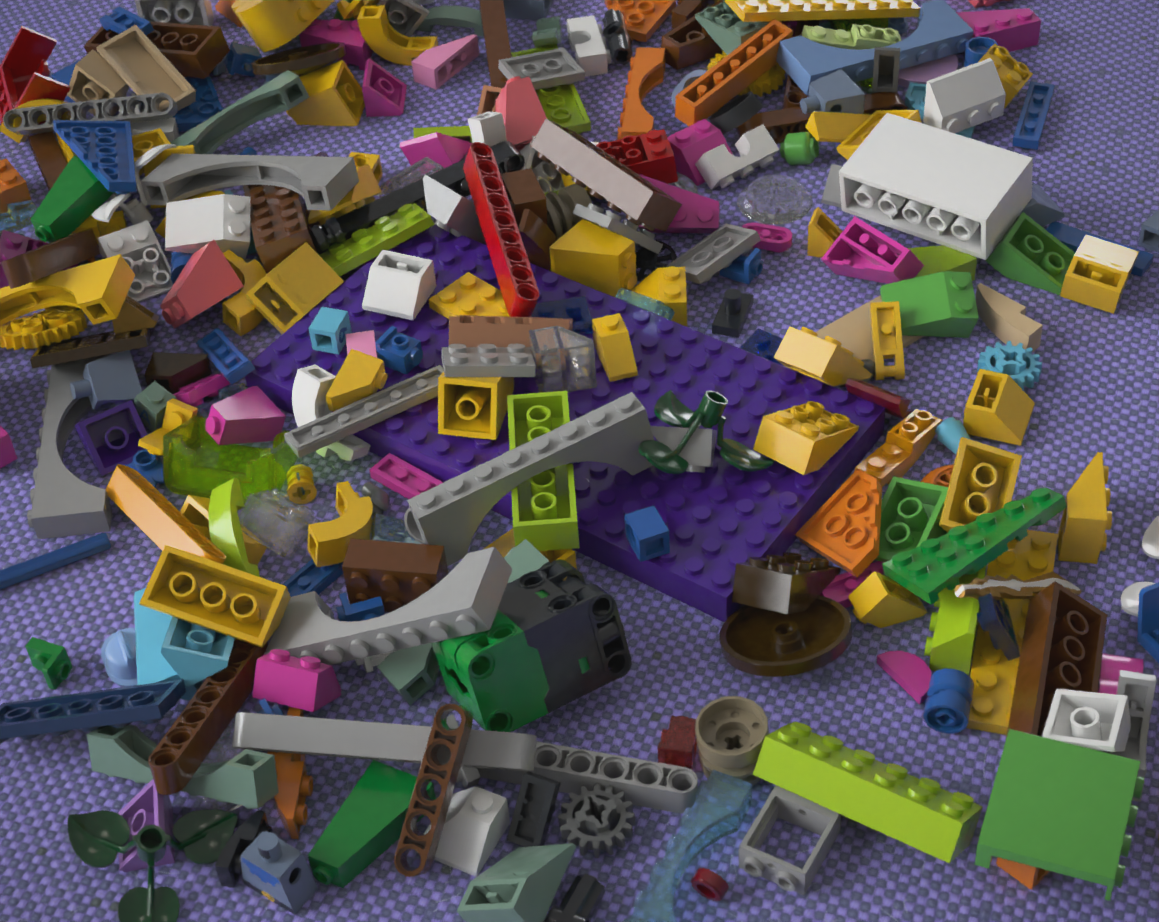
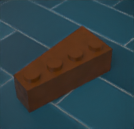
[661,0,723,70]

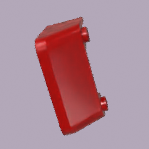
[0,26,71,125]

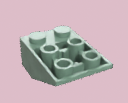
[695,0,771,55]
[457,843,576,922]

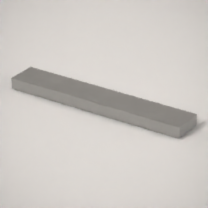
[284,365,444,458]

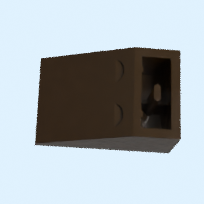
[732,552,841,614]

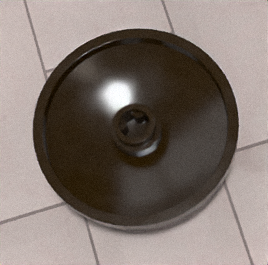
[251,42,347,77]
[719,595,853,677]

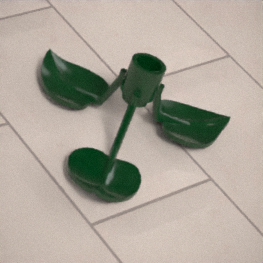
[638,390,774,474]
[67,809,237,922]

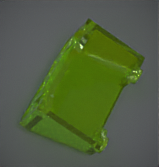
[163,416,298,508]

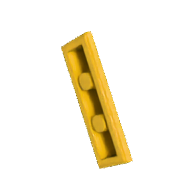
[806,111,871,143]

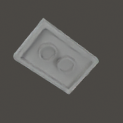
[498,48,585,90]
[573,203,663,254]
[666,223,761,284]
[441,343,536,377]

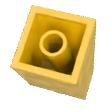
[286,60,365,127]
[549,219,637,298]
[438,372,514,440]

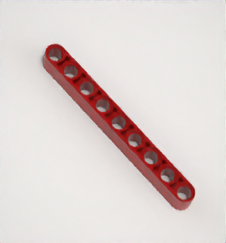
[463,142,540,317]

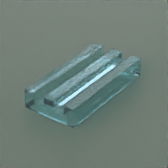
[615,288,675,320]

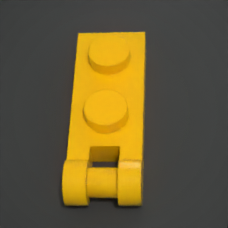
[870,301,905,380]

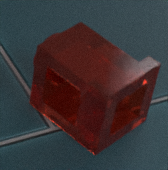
[657,716,698,770]

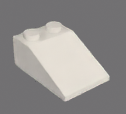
[165,194,250,259]

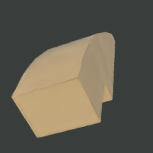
[975,283,1043,352]

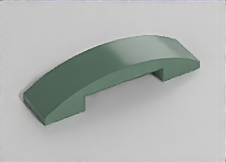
[416,5,484,37]
[532,15,562,48]

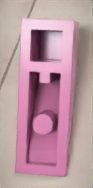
[412,34,479,90]

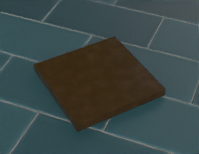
[30,328,152,369]

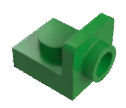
[25,637,73,690]

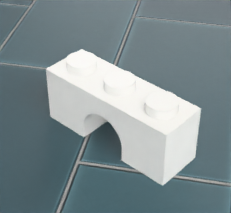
[567,15,611,77]
[695,124,779,190]

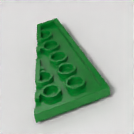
[882,488,1067,605]

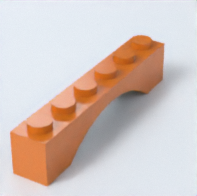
[617,47,666,140]

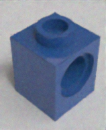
[625,505,670,562]

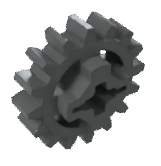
[558,783,635,858]

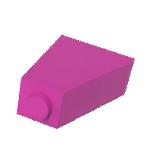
[205,386,286,445]

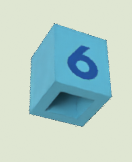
[309,307,352,354]

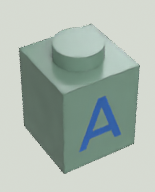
[134,381,176,432]

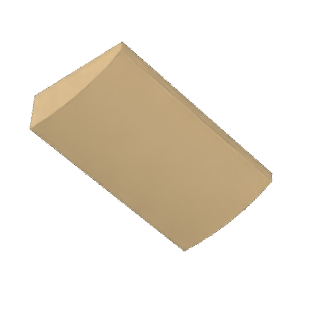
[96,25,196,112]
[816,295,924,362]

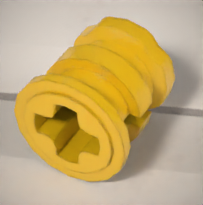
[286,464,317,504]

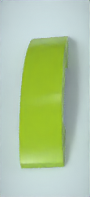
[208,478,260,577]

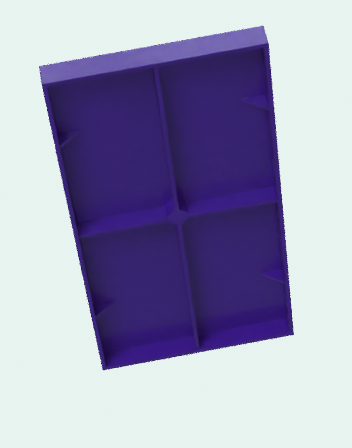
[245,225,885,622]

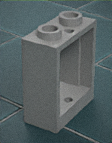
[739,785,841,895]

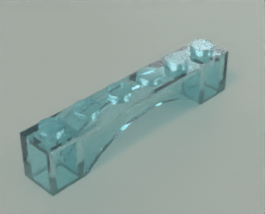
[623,769,752,922]

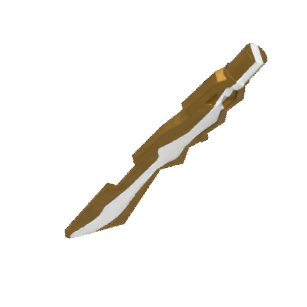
[955,571,1082,600]

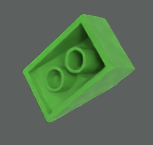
[985,212,1075,295]
[880,271,979,338]
[875,476,948,562]

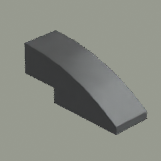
[872,47,900,93]

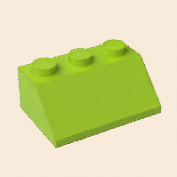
[924,565,987,675]

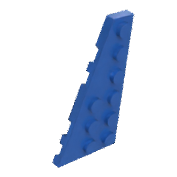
[172,76,224,132]
[53,120,136,194]

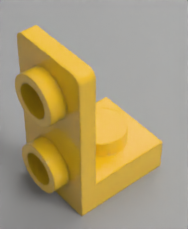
[138,398,198,456]

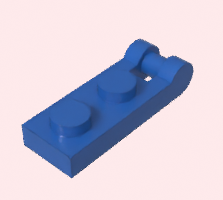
[99,6,154,36]

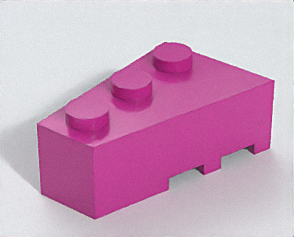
[956,8,1041,52]
[299,19,373,71]
[639,175,720,233]
[821,216,924,284]

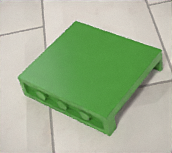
[975,729,1145,901]

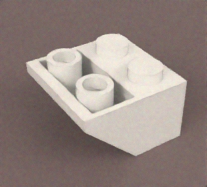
[362,250,436,320]

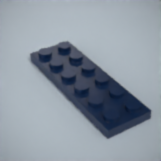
[0,679,186,743]

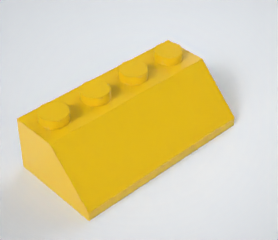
[139,544,291,647]

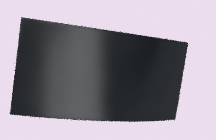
[215,810,273,888]

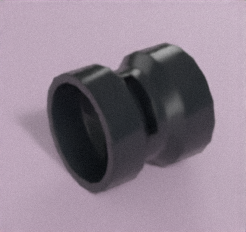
[310,216,346,252]

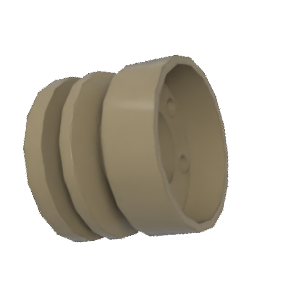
[545,184,592,239]
[695,696,769,790]

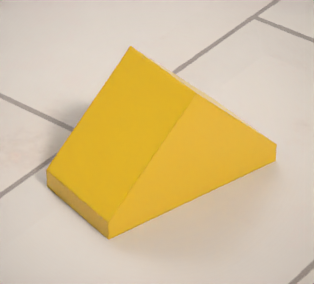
[807,207,843,258]

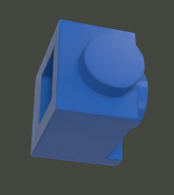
[224,42,262,77]
[375,326,423,375]

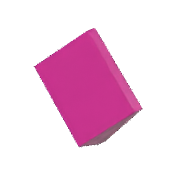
[362,58,407,117]
[400,132,471,177]

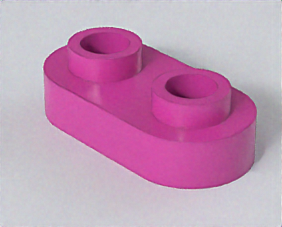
[742,222,792,253]

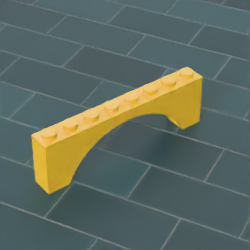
[0,254,135,326]

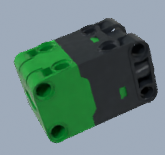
[432,559,632,732]

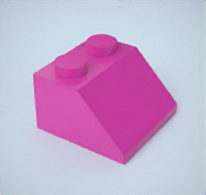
[667,119,733,186]
[252,649,341,712]

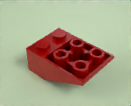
[596,129,678,184]

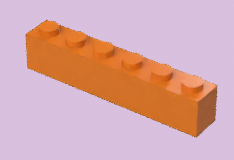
[675,19,793,126]

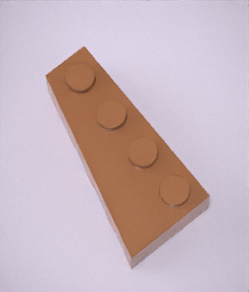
[449,315,573,360]

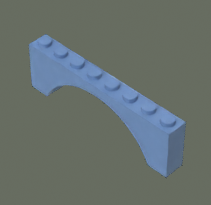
[776,0,974,96]

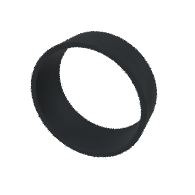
[709,92,763,134]

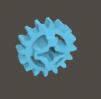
[977,341,1042,391]

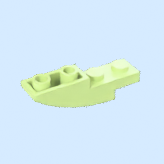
[802,24,902,50]

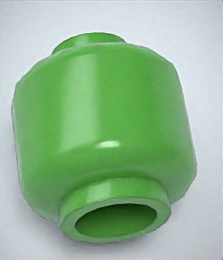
[780,132,819,166]

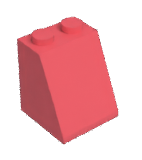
[495,76,547,151]
[160,240,244,329]

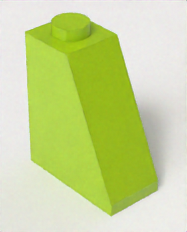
[908,245,977,281]

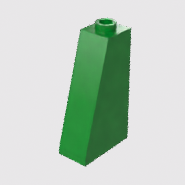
[30,156,115,243]
[307,760,436,888]

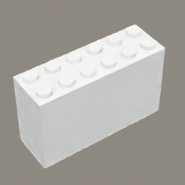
[839,113,1033,260]

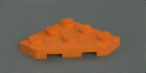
[605,0,676,42]
[795,469,882,578]

